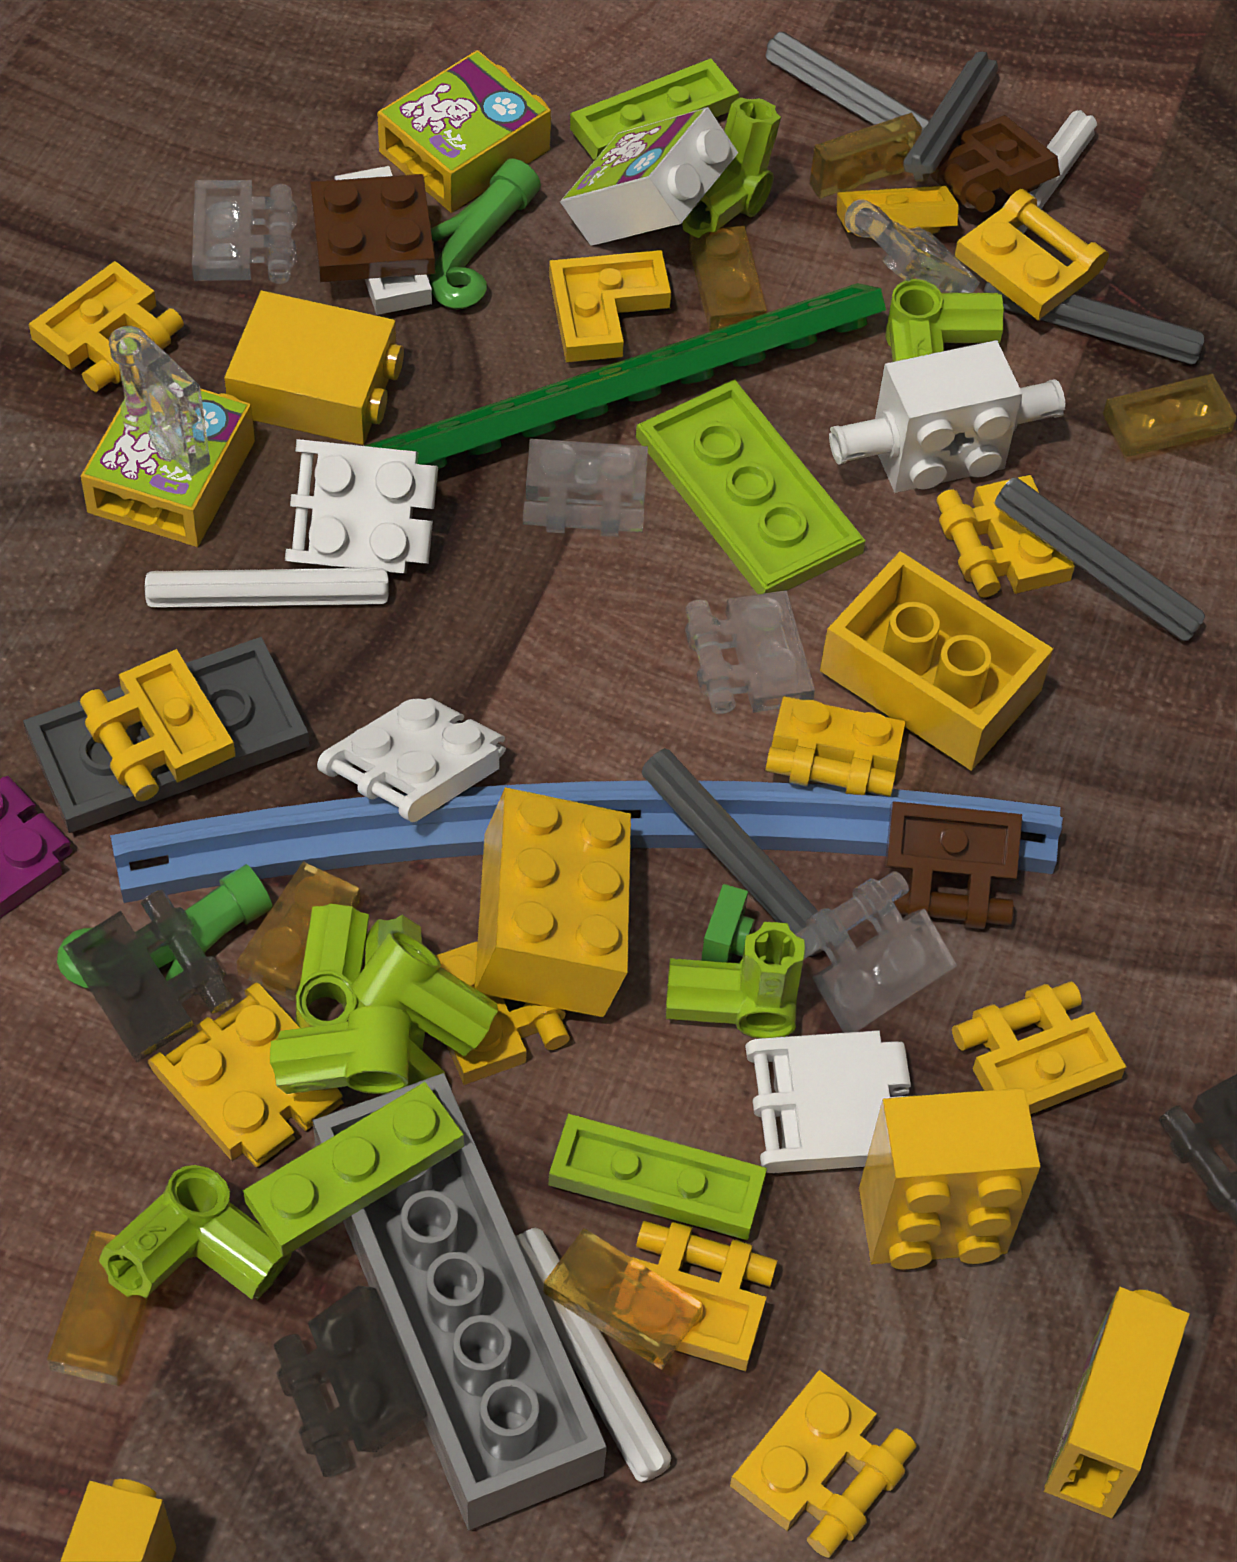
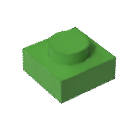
[701,884,755,963]

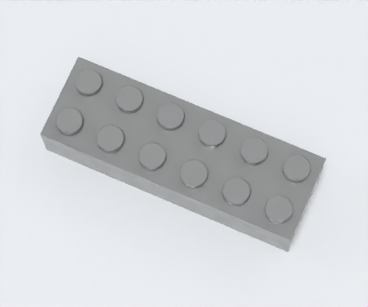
[313,1073,607,1530]

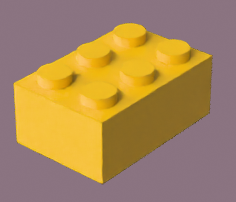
[820,551,1054,771]
[475,787,631,1017]
[859,1088,1040,1269]

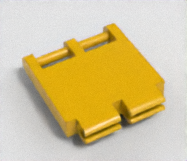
[148,982,343,1168]

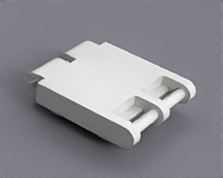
[285,439,438,573]
[317,698,506,822]
[745,1031,911,1173]

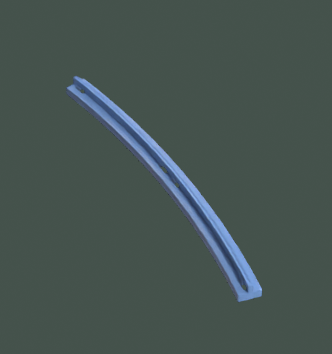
[110,781,1063,903]

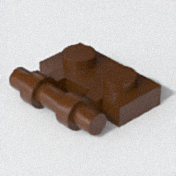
[931,115,1060,212]
[881,801,1022,929]

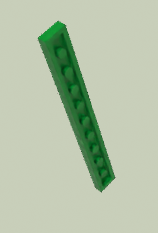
[365,283,886,469]

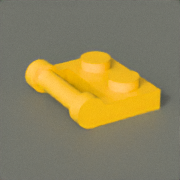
[955,189,1109,320]

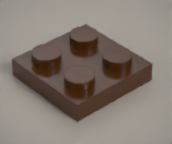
[310,174,435,282]

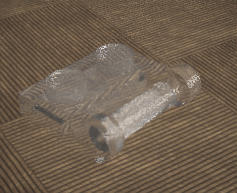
[844,199,981,293]
[109,326,211,477]

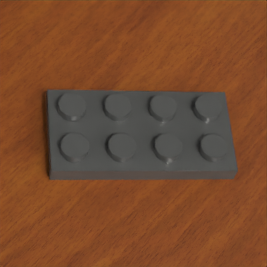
[23,637,309,833]

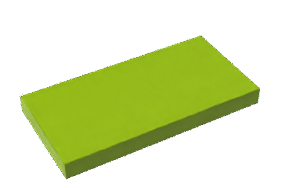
[636,380,866,602]

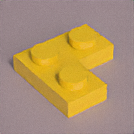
[549,250,671,362]

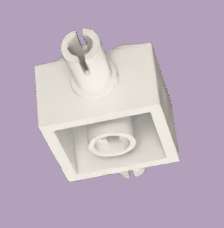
[829,340,1065,493]

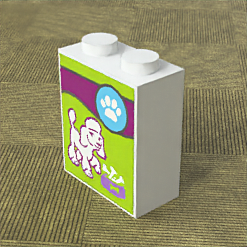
[560,107,738,246]

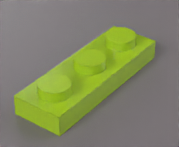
[570,58,739,161]
[243,1082,464,1257]
[548,1114,767,1240]

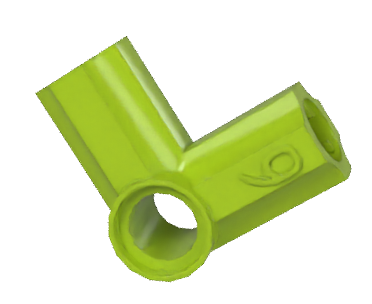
[682,97,781,238]
[885,279,1004,362]
[296,903,425,1050]
[351,915,498,1057]
[666,922,805,1039]
[270,1005,446,1095]
[99,1165,292,1299]

